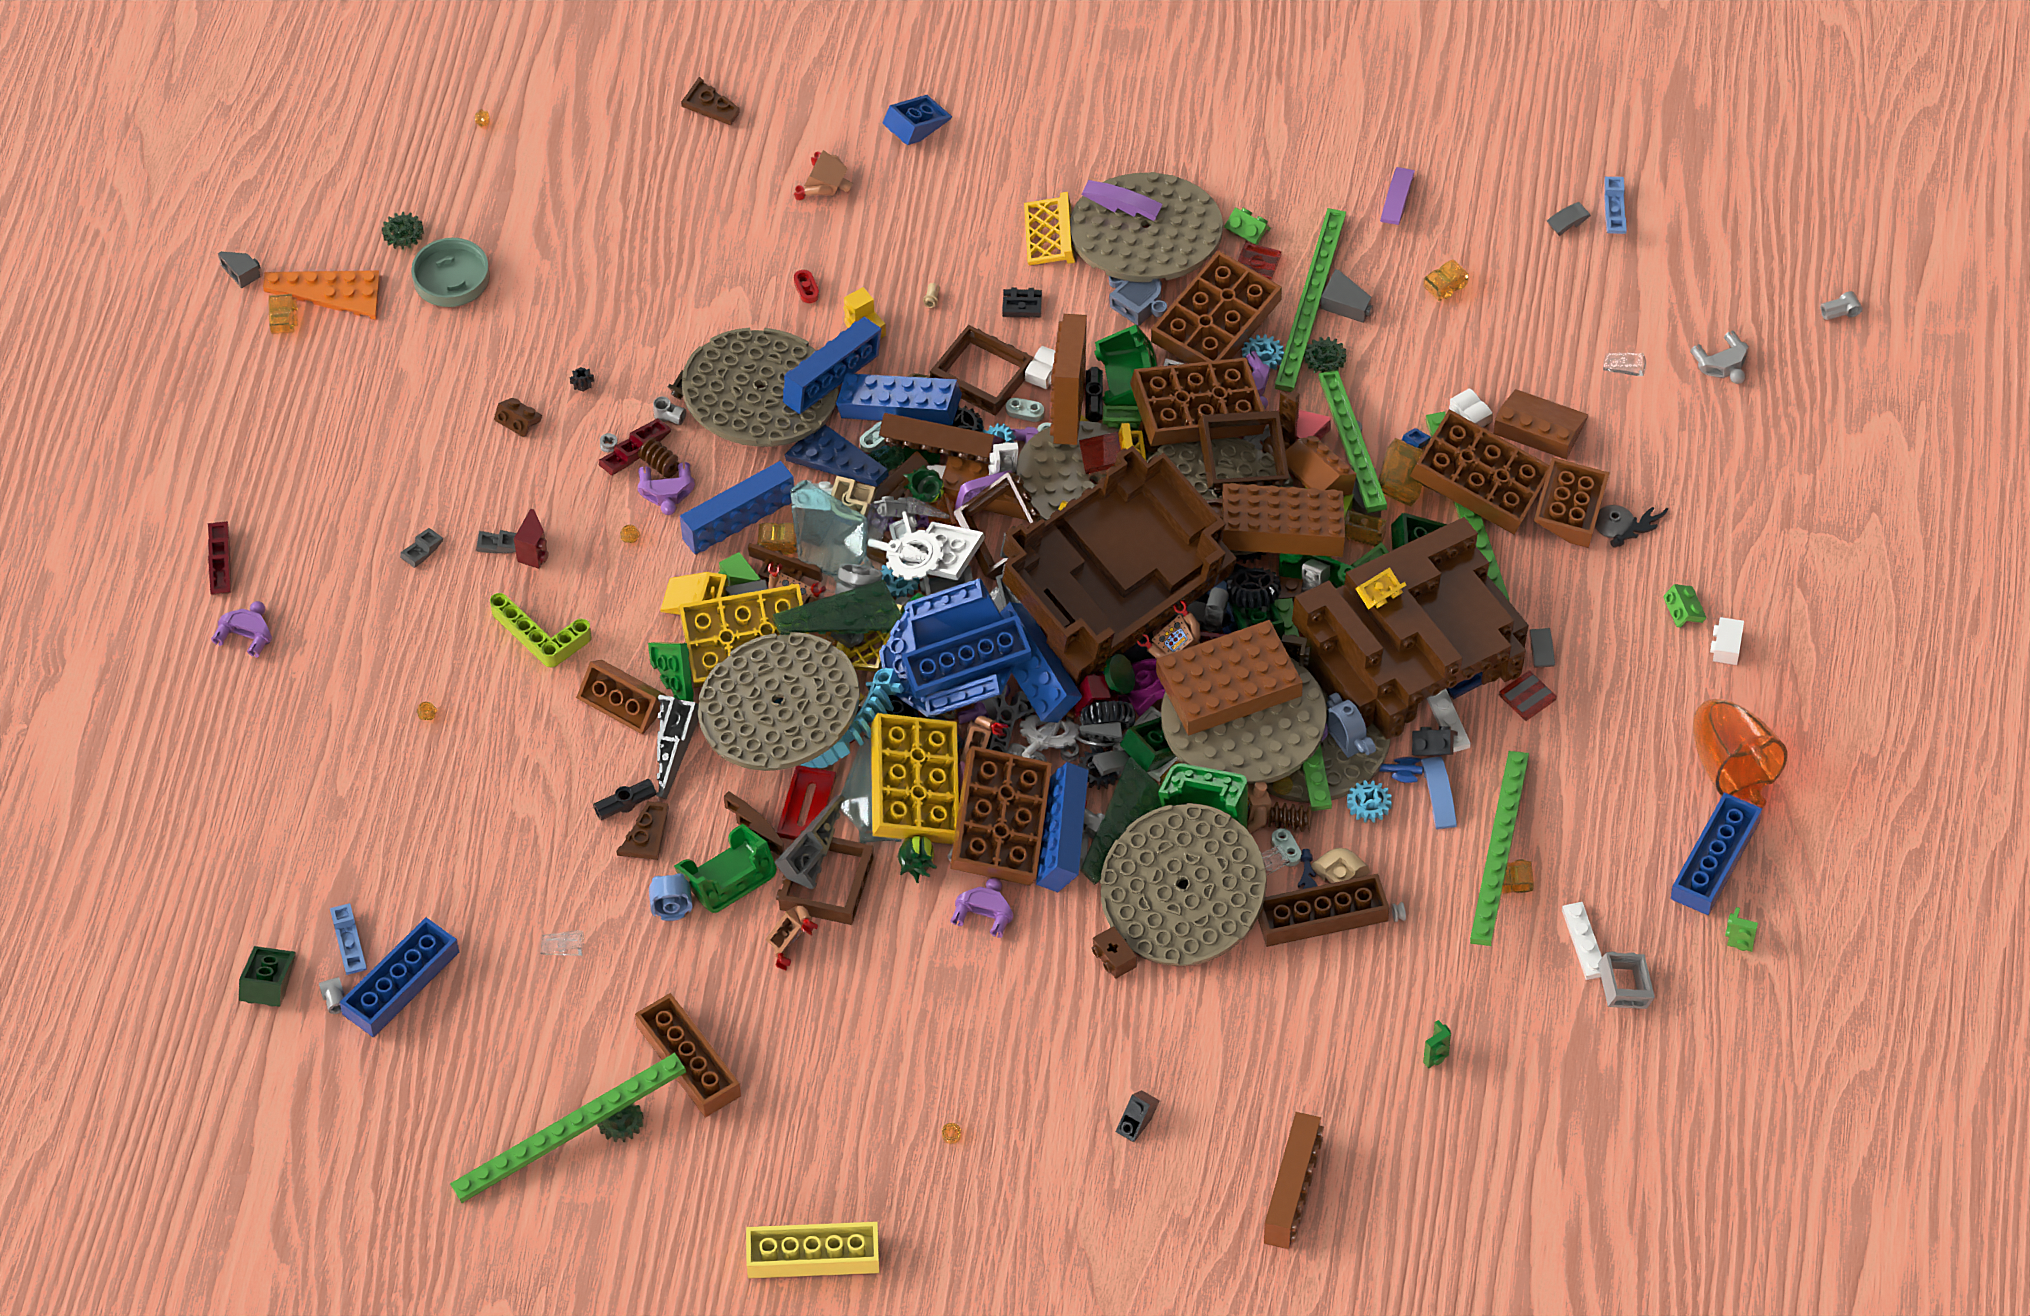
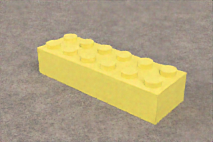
[746,1222,879,1278]

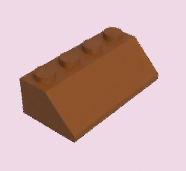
[1285,436,1357,496]
[576,660,667,734]

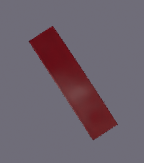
[598,418,671,476]
[208,521,231,595]

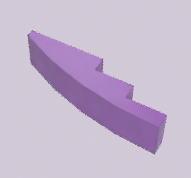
[1380,167,1415,225]
[1081,180,1163,221]

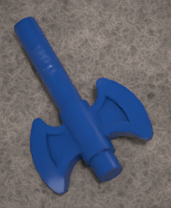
[1379,757,1423,783]

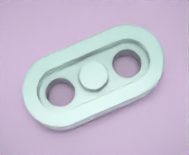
[1006,398,1044,422]
[860,421,886,453]
[1271,829,1301,867]

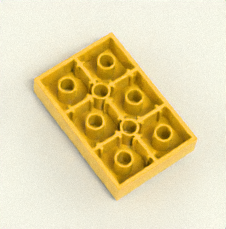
[679,584,809,688]
[871,713,959,844]

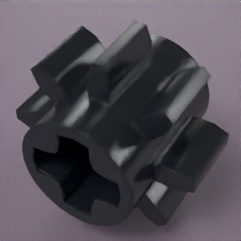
[569,367,594,392]

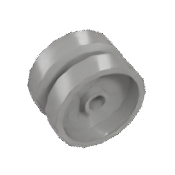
[835,564,883,603]

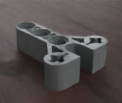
[981,685,1035,753]

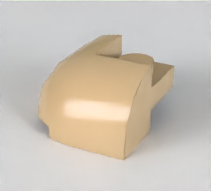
[830,476,877,523]
[1311,848,1370,883]

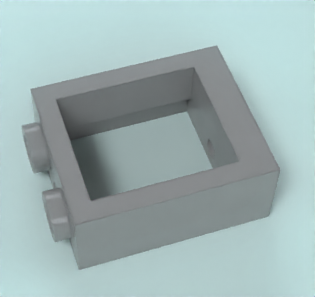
[1598,951,1655,1009]

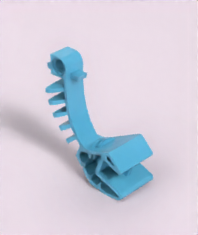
[801,668,904,768]

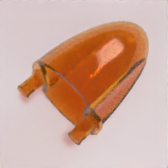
[1693,699,1788,808]

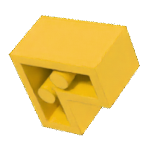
[843,287,886,339]

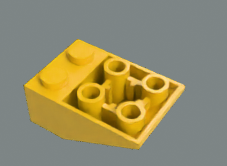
[660,572,728,615]

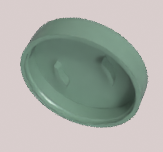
[411,238,490,307]

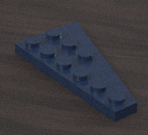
[784,424,889,487]

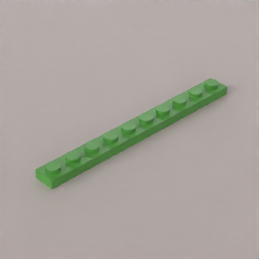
[1319,370,1387,513]

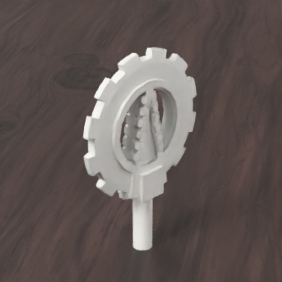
[868,530,944,580]
[1020,714,1080,758]

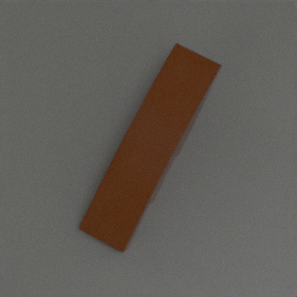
[724,791,785,856]

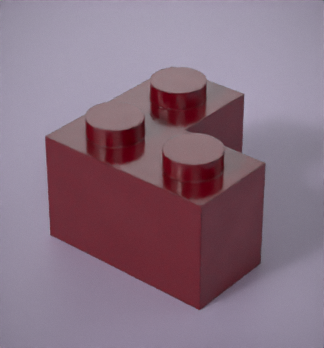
[1074,674,1119,716]

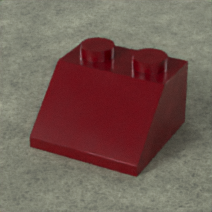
[514,508,549,569]

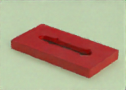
[776,765,836,840]

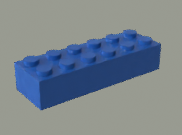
[783,317,881,414]
[836,373,962,425]
[680,461,794,555]
[1000,602,1083,723]
[901,615,1032,699]
[1036,762,1088,893]
[1670,792,1762,916]
[339,917,459,1038]

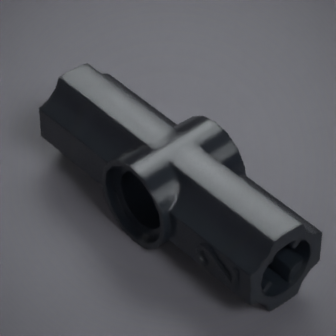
[1085,367,1103,422]
[593,779,657,820]

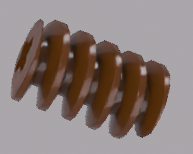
[638,437,680,478]
[1268,802,1312,833]

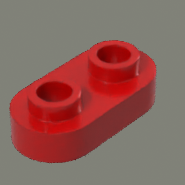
[793,270,819,303]

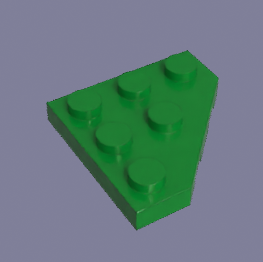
[648,642,694,702]

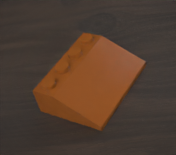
[1493,389,1588,460]
[1534,457,1610,548]

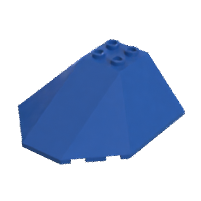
[879,578,1015,718]

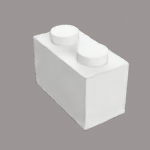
[1710,617,1744,665]

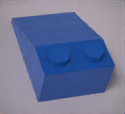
[882,95,952,145]

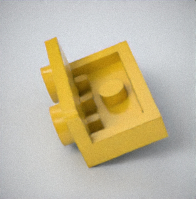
[1356,567,1406,609]

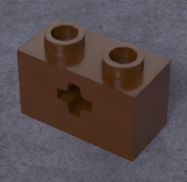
[1091,926,1137,979]

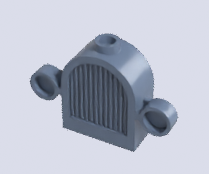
[1109,276,1167,326]
[1326,692,1376,758]

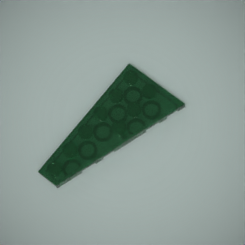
[772,579,902,635]
[1080,757,1162,885]

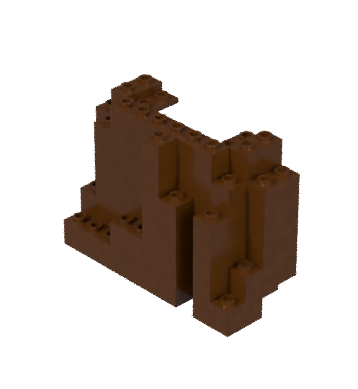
[1002,446,1237,686]
[1292,517,1529,740]

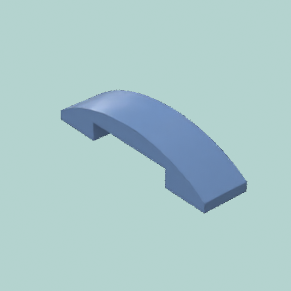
[1604,177,1627,234]
[1421,756,1457,829]
[330,903,367,975]

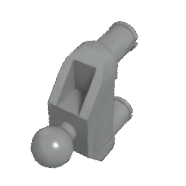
[1690,331,1749,384]

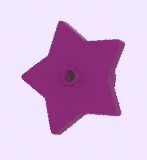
[1118,658,1165,716]

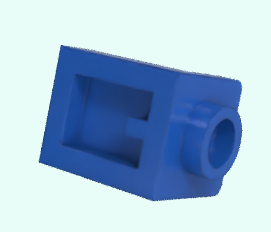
[1398,428,1431,459]

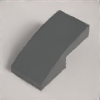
[1546,202,1591,236]
[400,528,443,568]
[476,530,517,553]
[1530,628,1555,668]
[1092,750,1137,776]

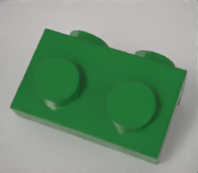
[1423,1020,1451,1069]

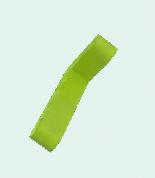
[490,593,592,667]

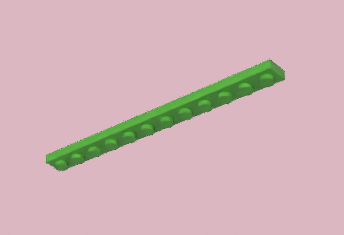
[1275,208,1346,392]
[1425,411,1509,601]
[1274,598,1332,811]
[1470,751,1529,946]
[450,1053,686,1203]

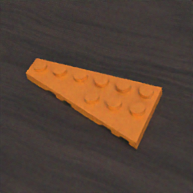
[263,270,380,320]

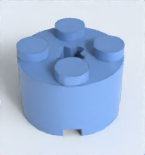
[649,873,692,921]

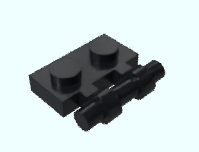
[1002,287,1042,317]

